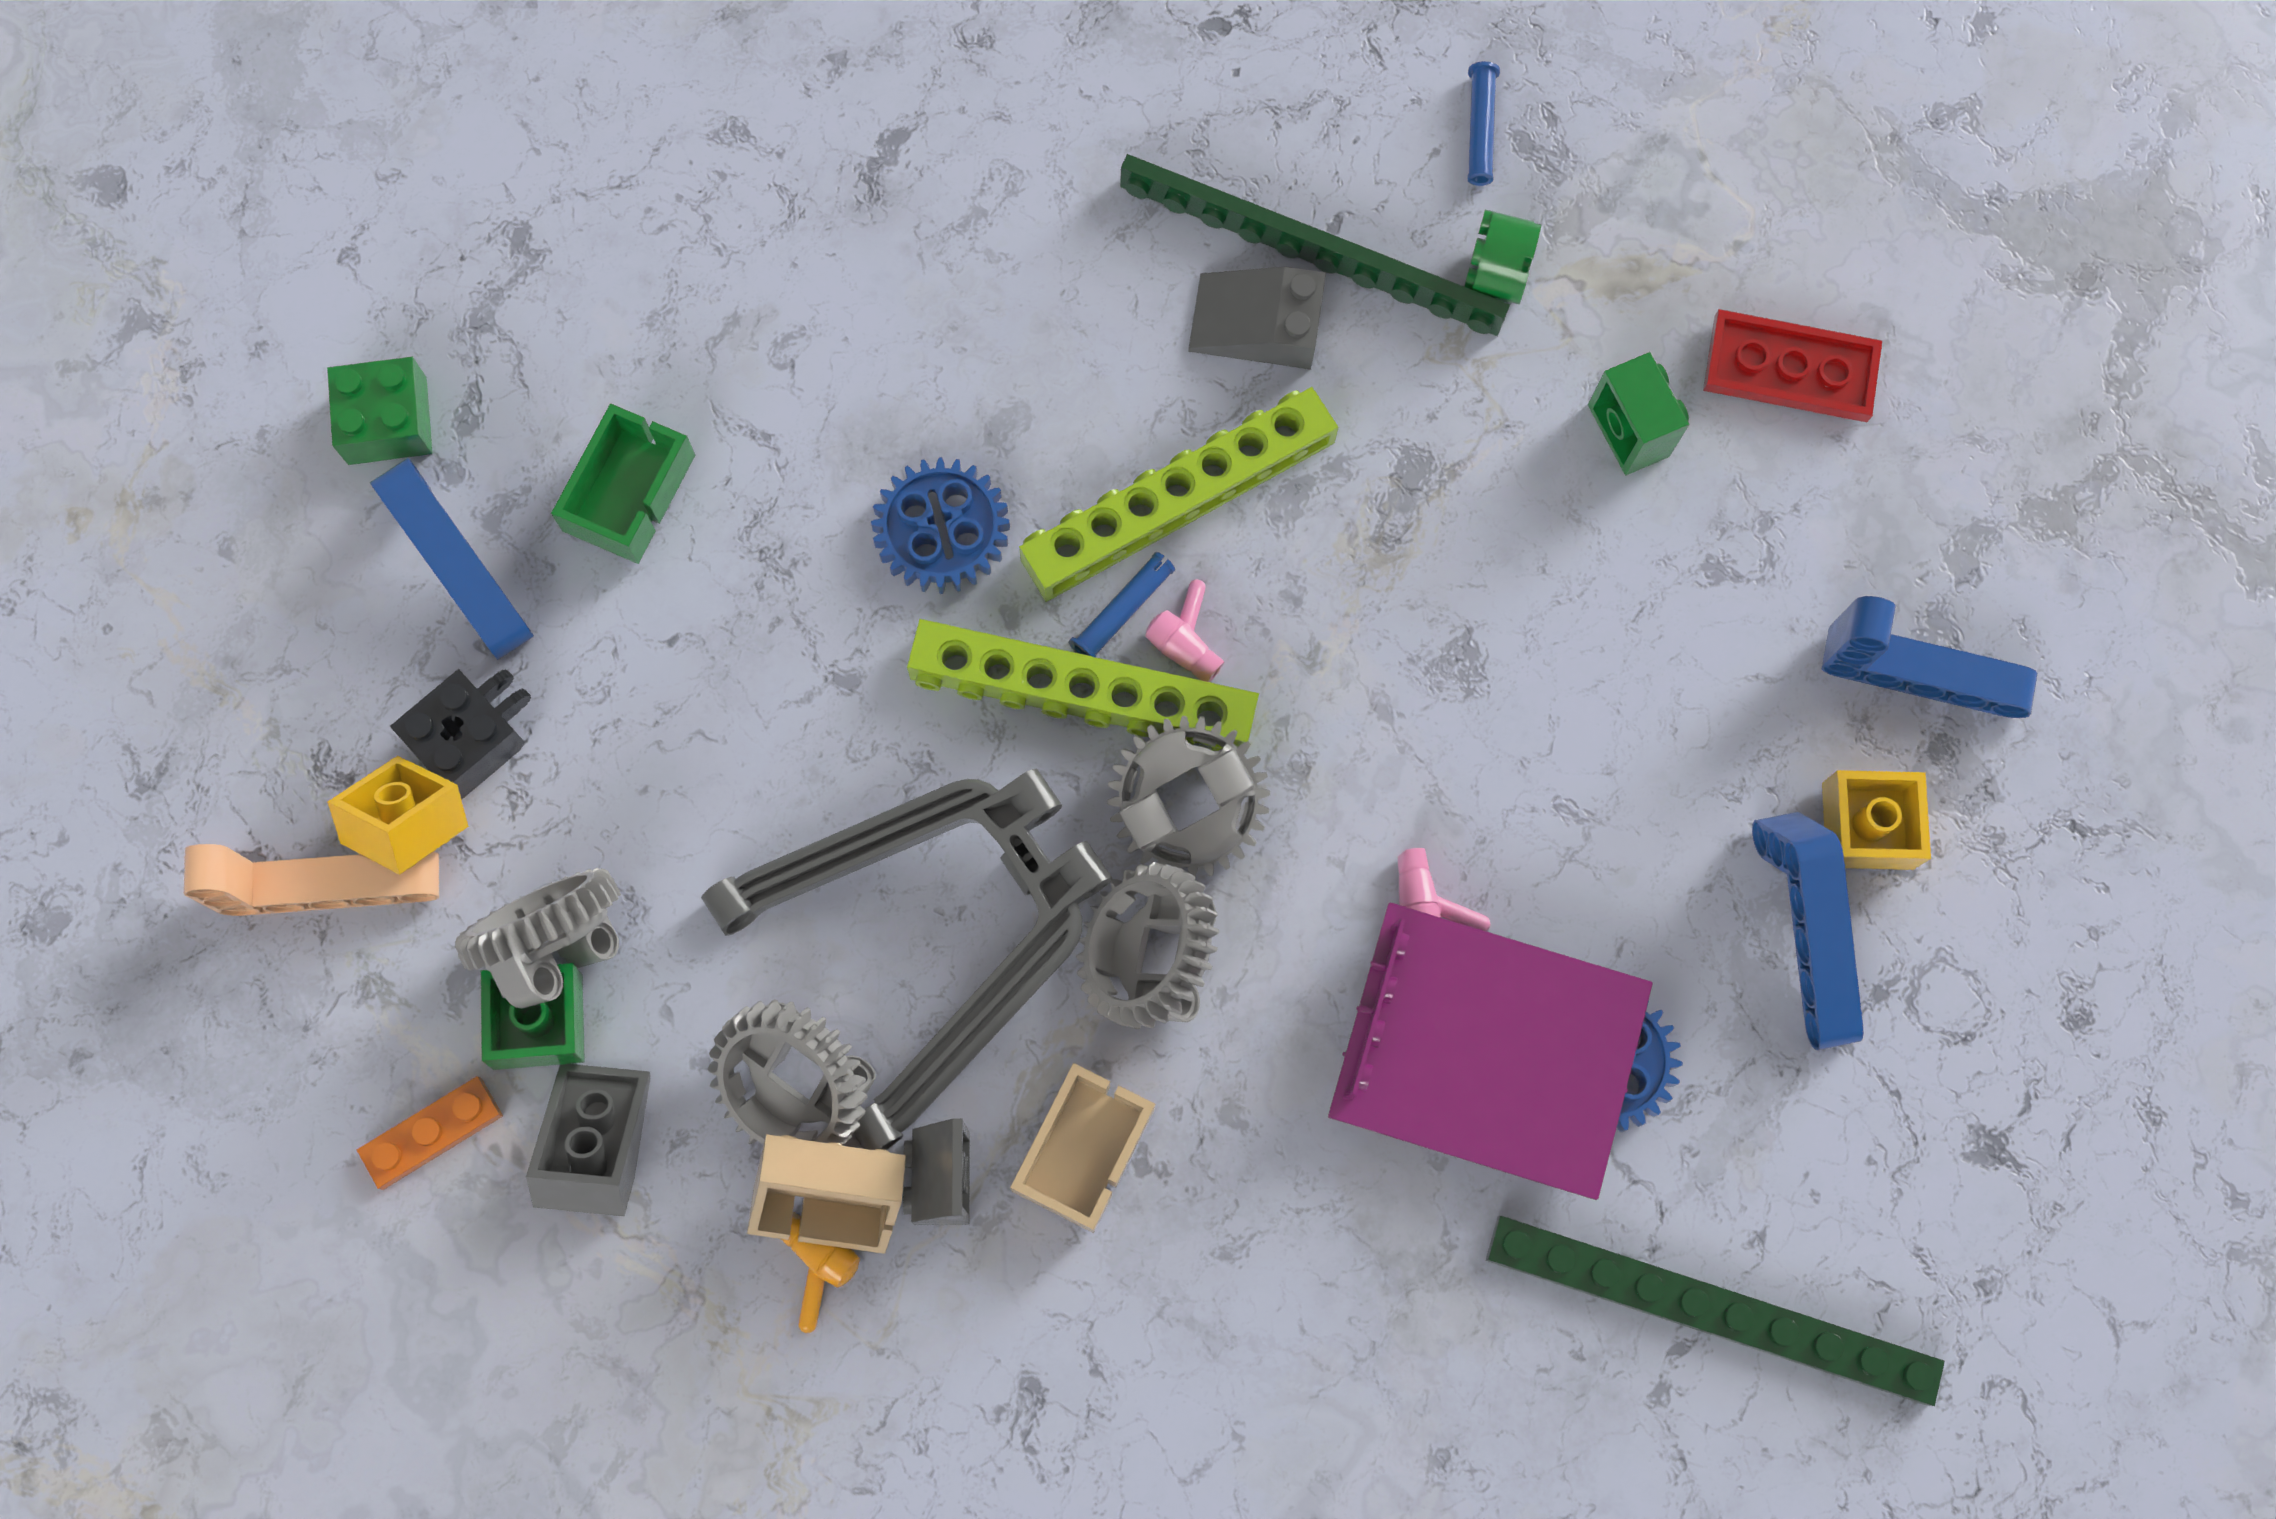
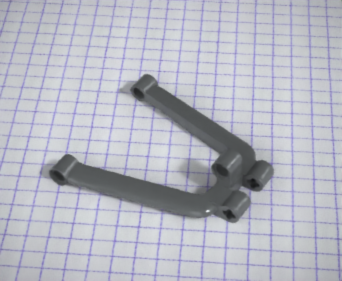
[701,769,1112,1150]

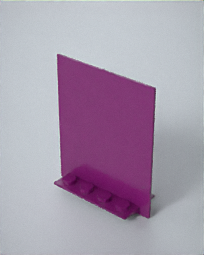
[1328,902,1653,1200]

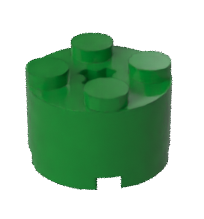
[1464,209,1542,305]

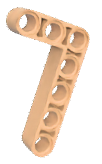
[184,844,439,916]

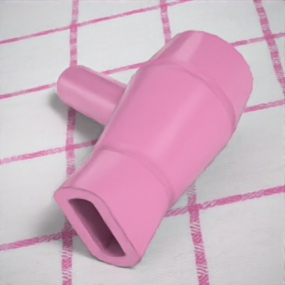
[1145,579,1224,682]
[1398,848,1490,931]

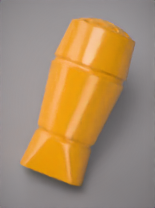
[781,1212,860,1333]

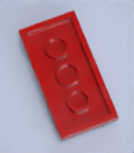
[1703,309,1883,422]

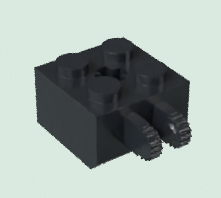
[390,669,531,800]

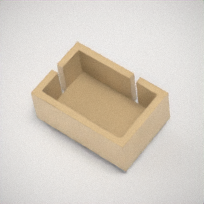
[1010,1063,1156,1233]
[747,1134,906,1254]

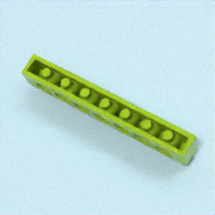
[1019,387,1339,602]
[907,619,1259,754]

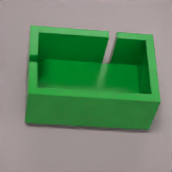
[551,403,696,564]

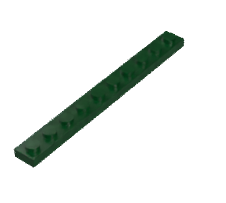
[1120,154,1510,337]
[1485,1215,1945,1406]

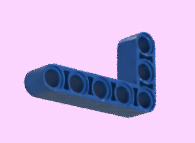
[370,458,534,660]
[1821,596,2038,718]
[1752,812,1864,1050]

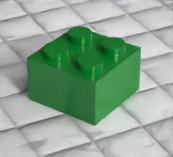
[1588,352,1690,476]
[327,356,433,465]
[481,963,585,1070]

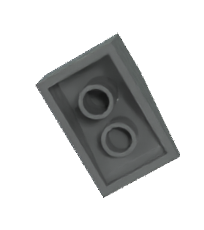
[1188,267,1326,370]
[526,1064,650,1216]
[903,1118,970,1225]

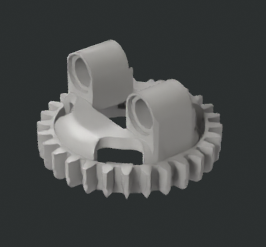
[1107,716,1270,876]
[1076,862,1219,1029]
[455,868,621,1008]
[707,1000,876,1146]

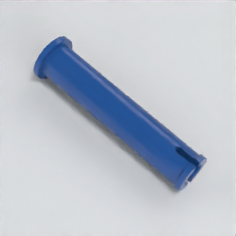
[1467,61,1500,186]
[1068,552,1175,657]

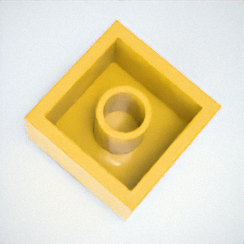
[327,755,469,875]
[1822,770,1931,870]

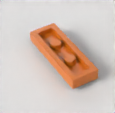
[356,1076,503,1190]

